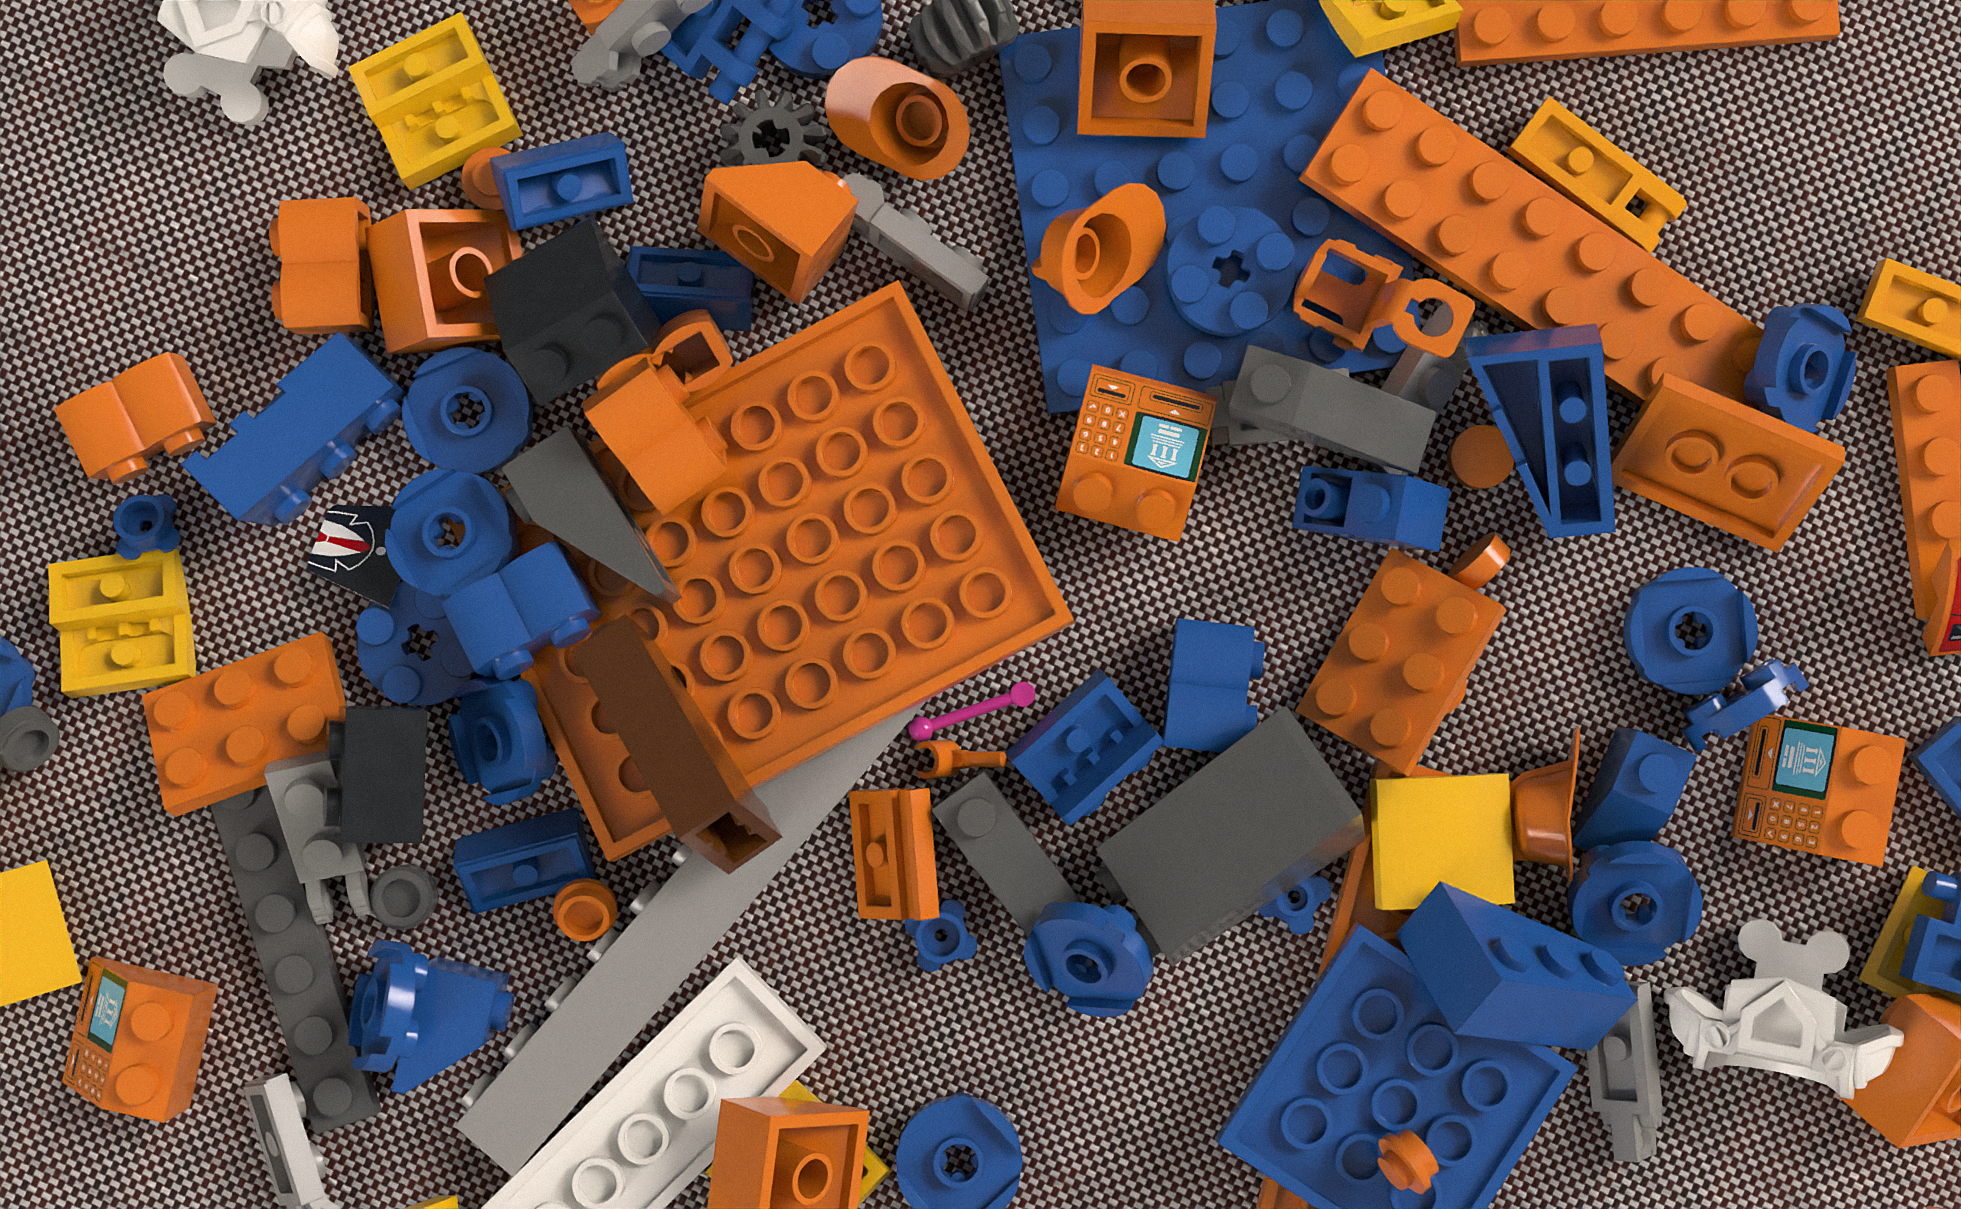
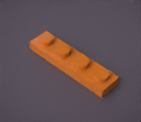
[1886,359,1961,619]

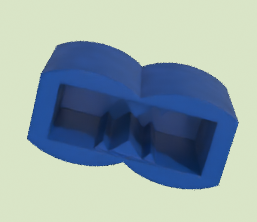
[441,540,602,680]
[1161,618,1265,753]

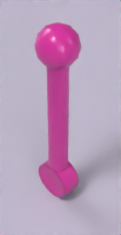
[908,682,1035,741]

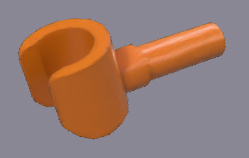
[916,740,1007,779]

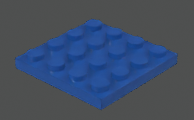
[1215,922,1578,1209]

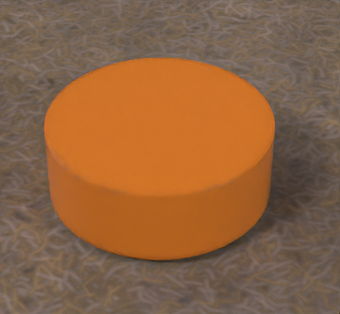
[1447,425,1514,490]
[1447,532,1511,590]

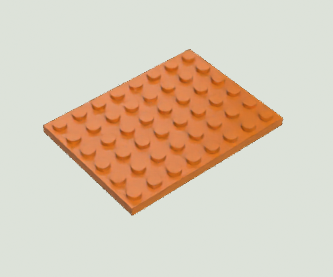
[448,280,1076,862]

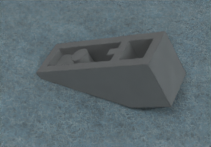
[1229,344,1437,475]
[501,425,682,604]
[931,768,1083,936]

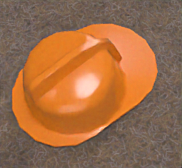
[824,55,970,181]
[1031,183,1166,314]
[1509,726,1580,883]

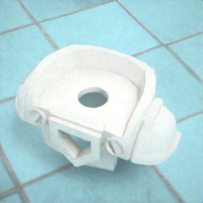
[157,0,339,125]
[1663,918,1904,1100]

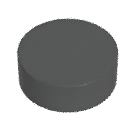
[0,706,60,772]
[370,864,438,930]

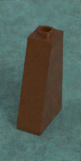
[571,614,783,875]

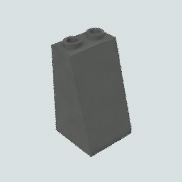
[1096,706,1366,967]

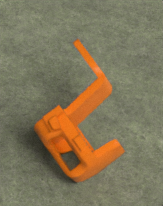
[1292,238,1475,359]

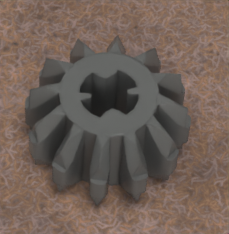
[908,0,1020,79]
[720,90,827,166]

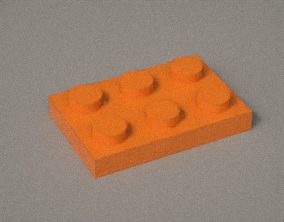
[1610,371,1845,553]
[1295,547,1507,777]
[142,631,346,817]

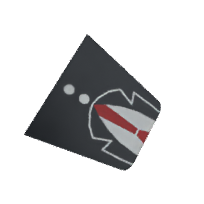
[308,505,401,608]

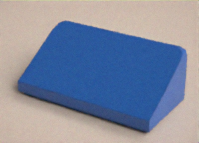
[490,132,634,231]
[626,246,755,331]
[453,808,597,914]

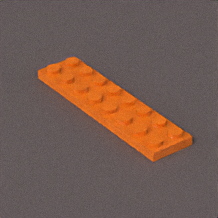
[1298,68,1765,409]

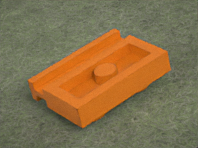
[849,788,940,921]

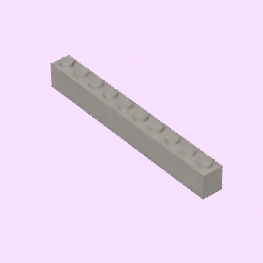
[455,700,927,1177]

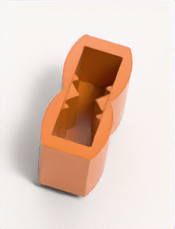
[269,197,375,335]
[596,309,733,393]
[54,352,217,485]
[582,357,728,516]

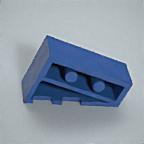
[1464,324,1616,538]
[181,332,409,527]
[1396,881,1638,1051]

